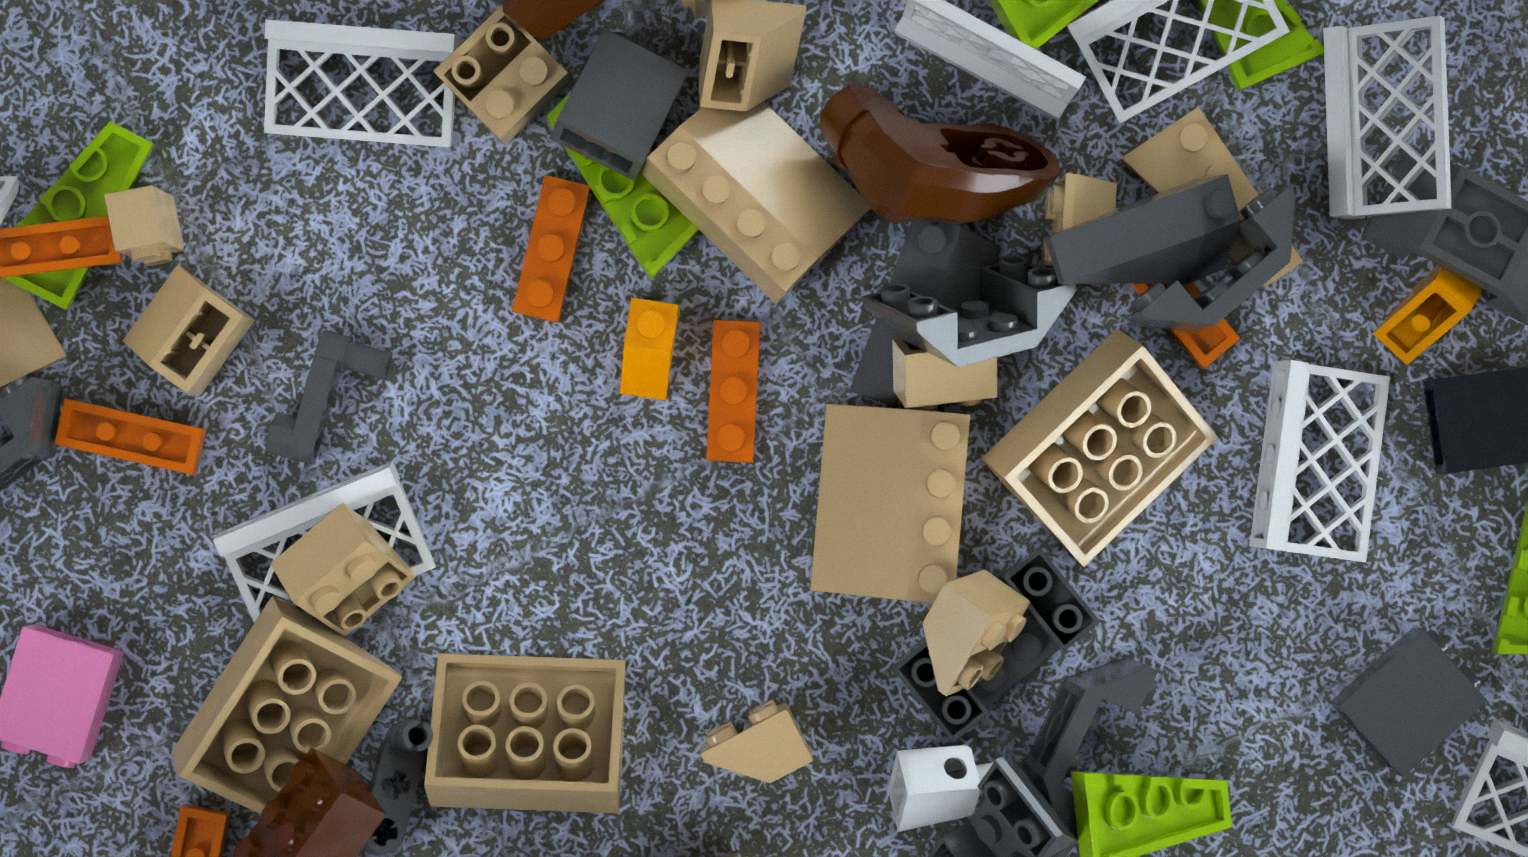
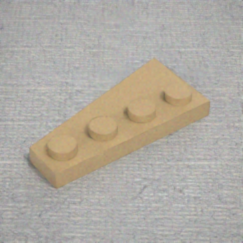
[1119,106,1303,289]

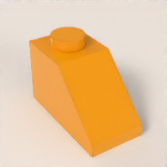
[1373,265,1483,365]
[620,298,680,401]

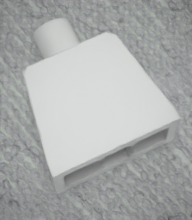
[888,745,994,832]

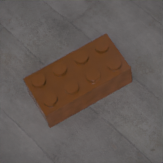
[233,747,387,857]

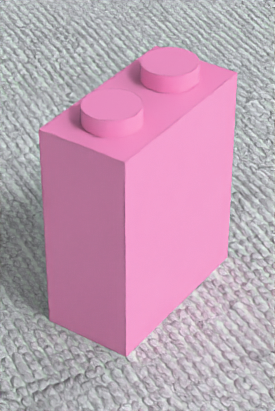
[0,624,124,768]

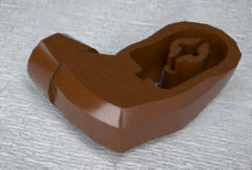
[819,85,1060,225]

